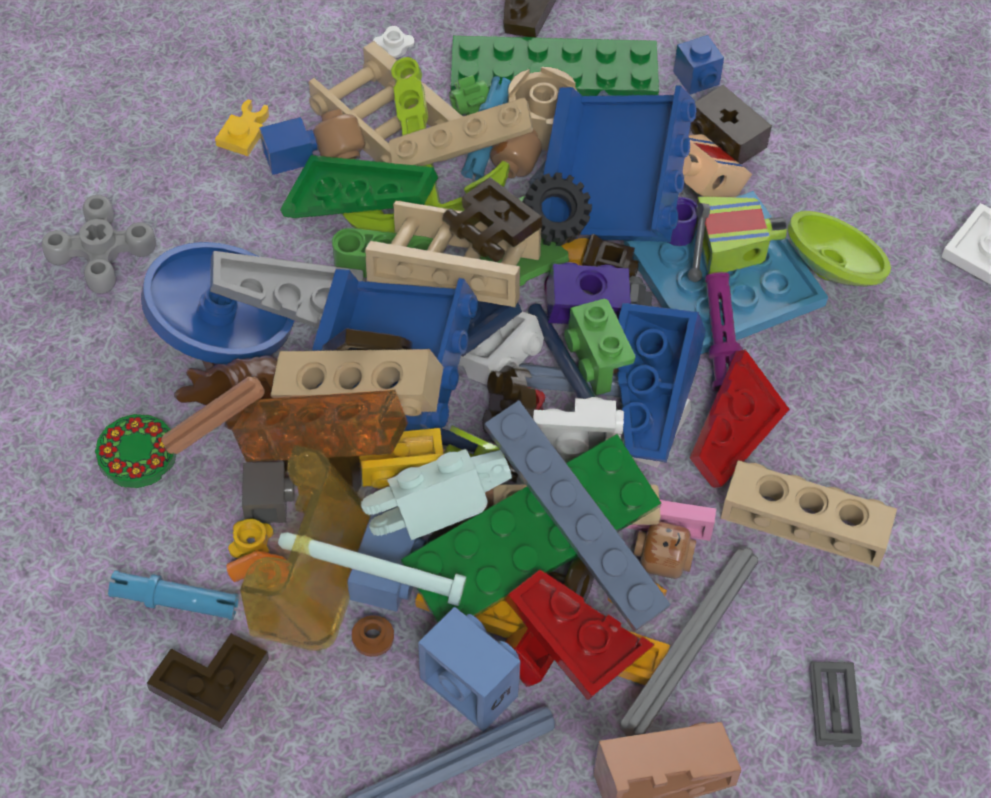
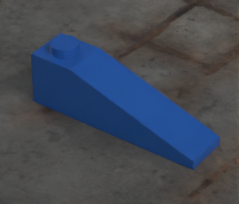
[617,303,706,462]

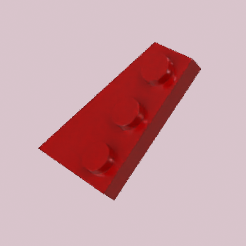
[690,349,790,488]
[505,570,655,700]

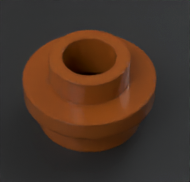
[351,615,394,657]

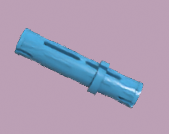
[461,76,511,180]
[108,570,239,620]

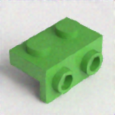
[564,299,635,396]

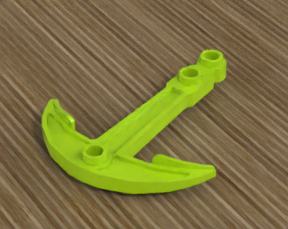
[342,57,510,233]

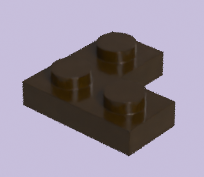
[147,633,269,729]

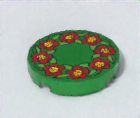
[95,414,177,488]

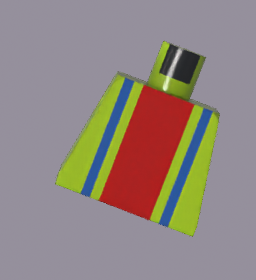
[696,196,787,274]

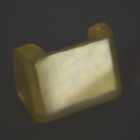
[240,445,371,651]

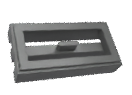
[809,662,862,747]

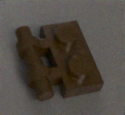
[442,177,542,262]

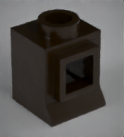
[582,234,639,278]

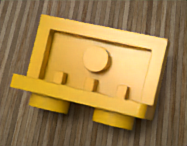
[358,428,443,489]

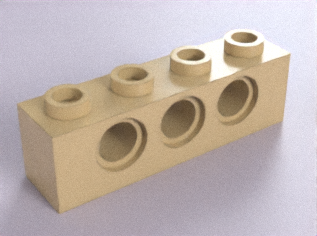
[271,349,443,416]
[721,460,897,567]

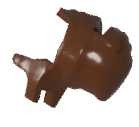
[174,355,284,430]

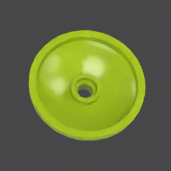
[787,211,891,287]

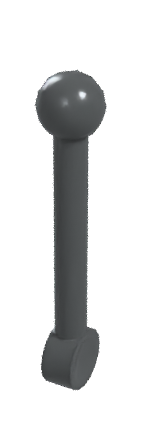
[687,203,710,282]

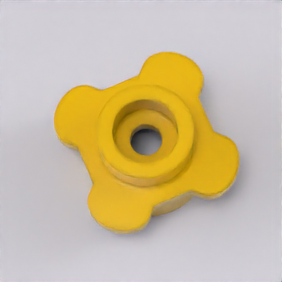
[228,519,273,558]

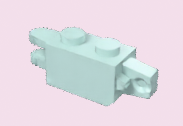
[361,449,512,540]

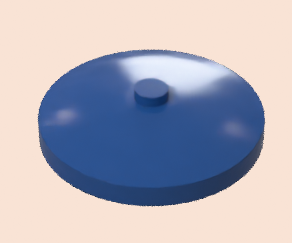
[141,242,295,365]

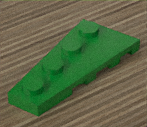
[280,155,438,218]

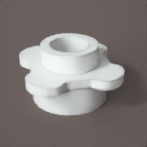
[373,26,414,58]

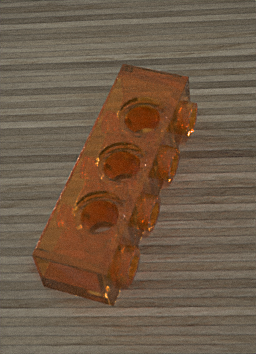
[232,390,408,462]

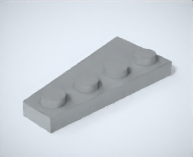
[210,251,363,328]

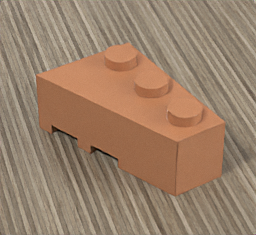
[594,722,741,798]

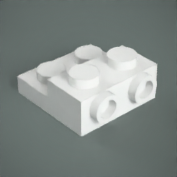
[459,312,544,385]
[533,397,624,463]

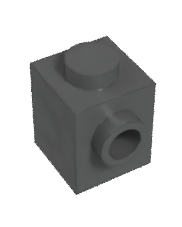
[242,459,295,523]

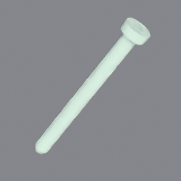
[278,532,467,606]

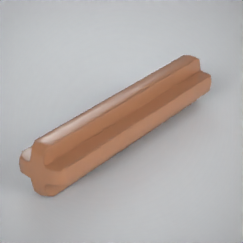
[161,377,265,454]

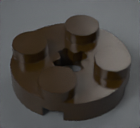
[482,366,536,434]

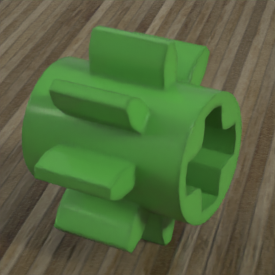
[449,75,489,116]

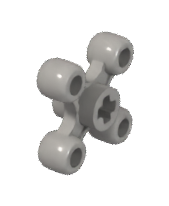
[41,195,156,294]

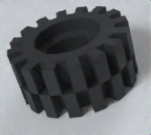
[522,172,592,246]

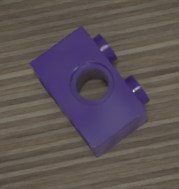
[546,262,631,324]

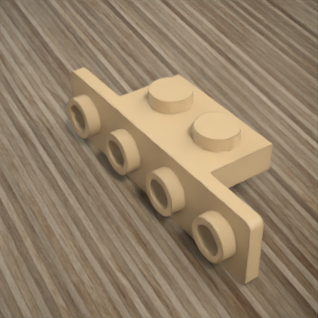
[389,98,533,166]

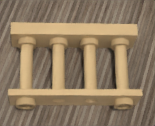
[309,41,463,163]
[365,201,541,307]

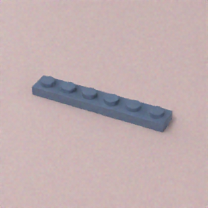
[484,400,671,632]

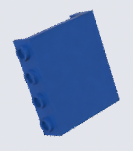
[542,85,696,242]
[300,269,478,434]

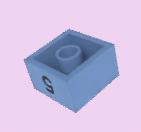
[418,607,520,732]

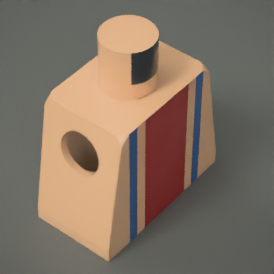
[683,134,752,197]

